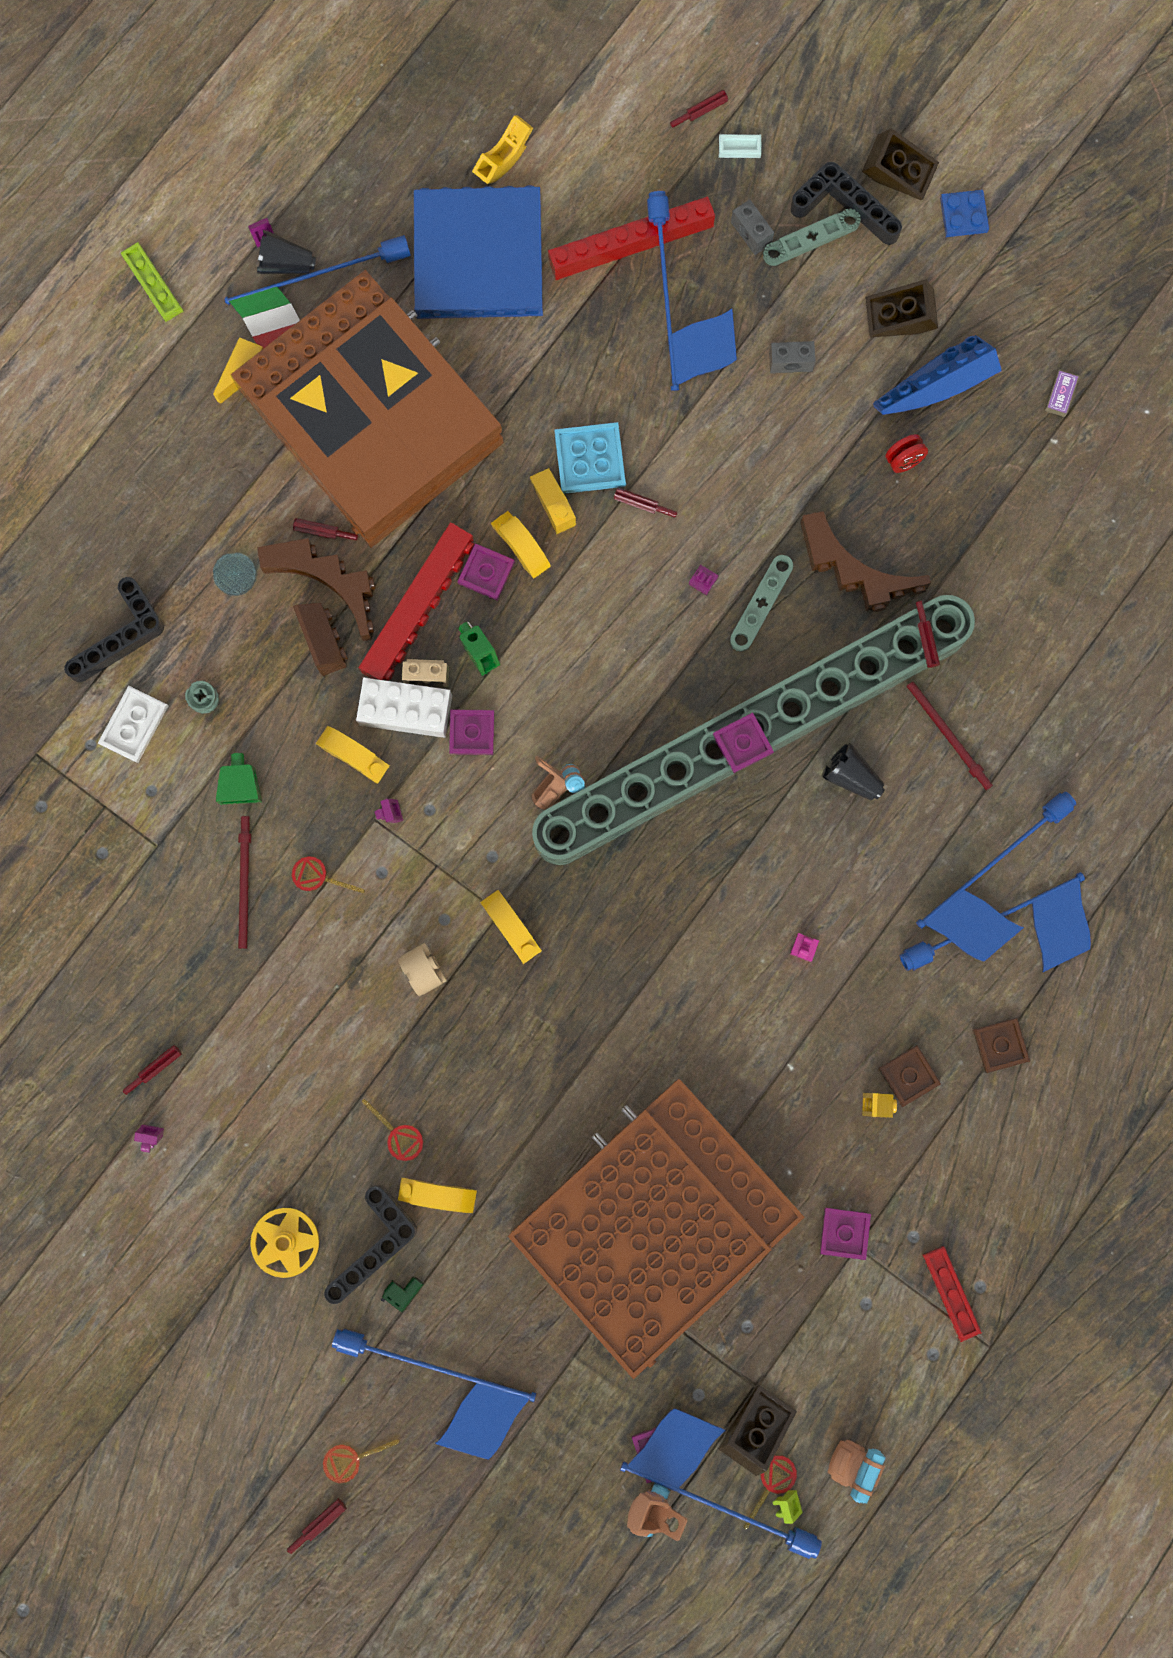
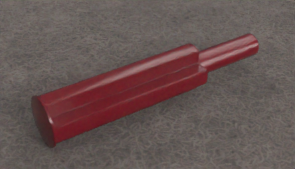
[670,89,728,128]
[614,487,677,518]
[293,518,358,540]
[916,601,940,668]
[123,1044,182,1095]
[287,1498,347,1554]

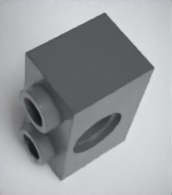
[731,200,774,255]
[769,341,815,373]

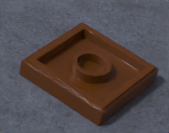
[973,1018,1030,1073]
[878,1045,941,1107]

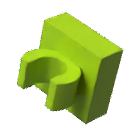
[773,1490,803,1524]

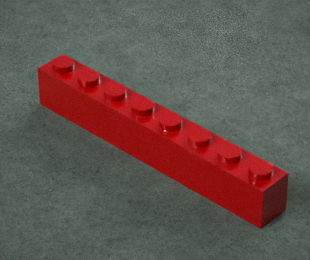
[548,196,715,280]
[358,522,475,681]

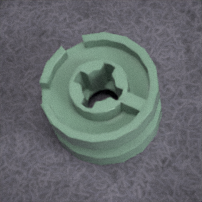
[185,681,219,714]

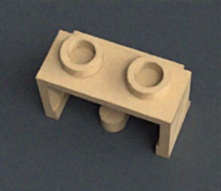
[402,659,449,687]

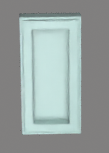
[719,134,761,158]

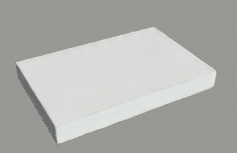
[98,686,168,763]

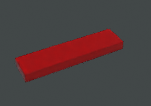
[922,1246,982,1342]

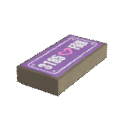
[1045,370,1079,417]

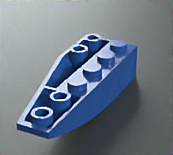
[873,335,1002,414]

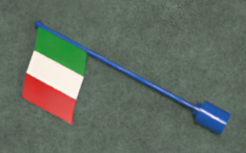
[224,235,411,348]

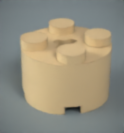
[398,943,447,996]

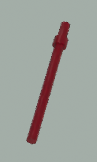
[906,681,993,791]
[238,816,252,949]

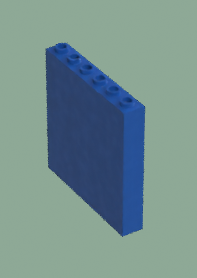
[414,185,543,319]

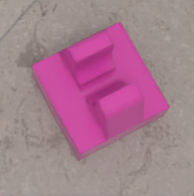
[790,933,819,962]

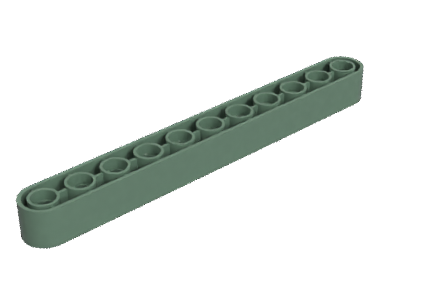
[532,595,975,865]

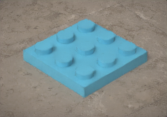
[554,422,626,494]

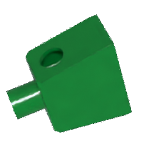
[458,622,500,676]
[216,753,262,805]

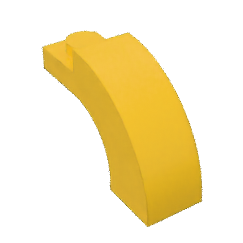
[472,115,533,184]
[491,511,551,578]
[316,726,390,784]
[480,890,541,964]
[398,1178,477,1213]

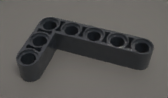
[790,162,902,245]
[64,577,164,682]
[324,1185,417,1304]

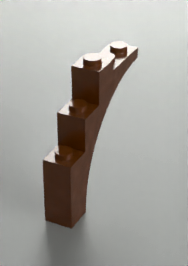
[800,511,931,612]
[257,538,376,641]

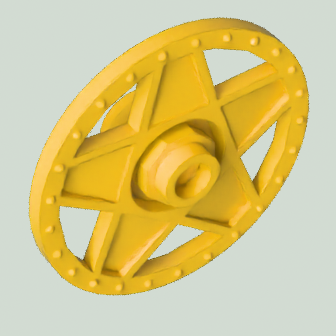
[251,1208,319,1278]

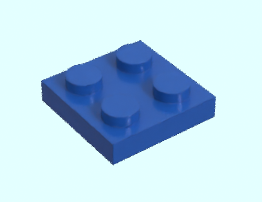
[940,190,989,237]

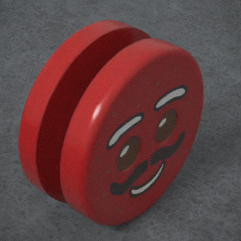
[885,434,928,473]

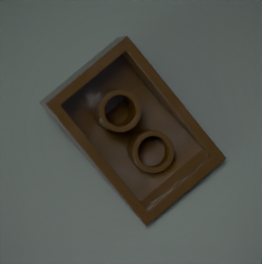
[862,128,939,200]
[865,279,939,337]
[718,1385,797,1476]

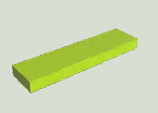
[121,242,183,322]

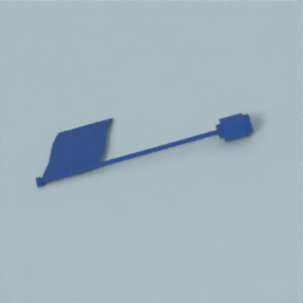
[647,191,737,391]
[916,792,1076,962]
[900,872,1091,972]
[332,1329,536,1460]
[620,1408,822,1559]

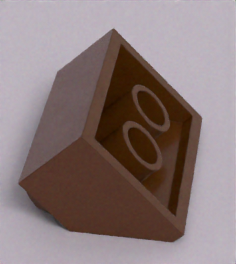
[293,603,348,676]

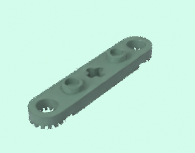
[763,209,861,266]
[730,555,793,652]

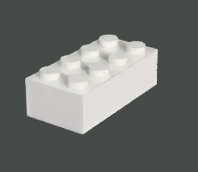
[356,678,452,738]

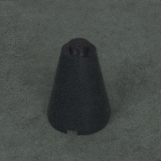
[257,230,316,274]
[822,743,885,800]

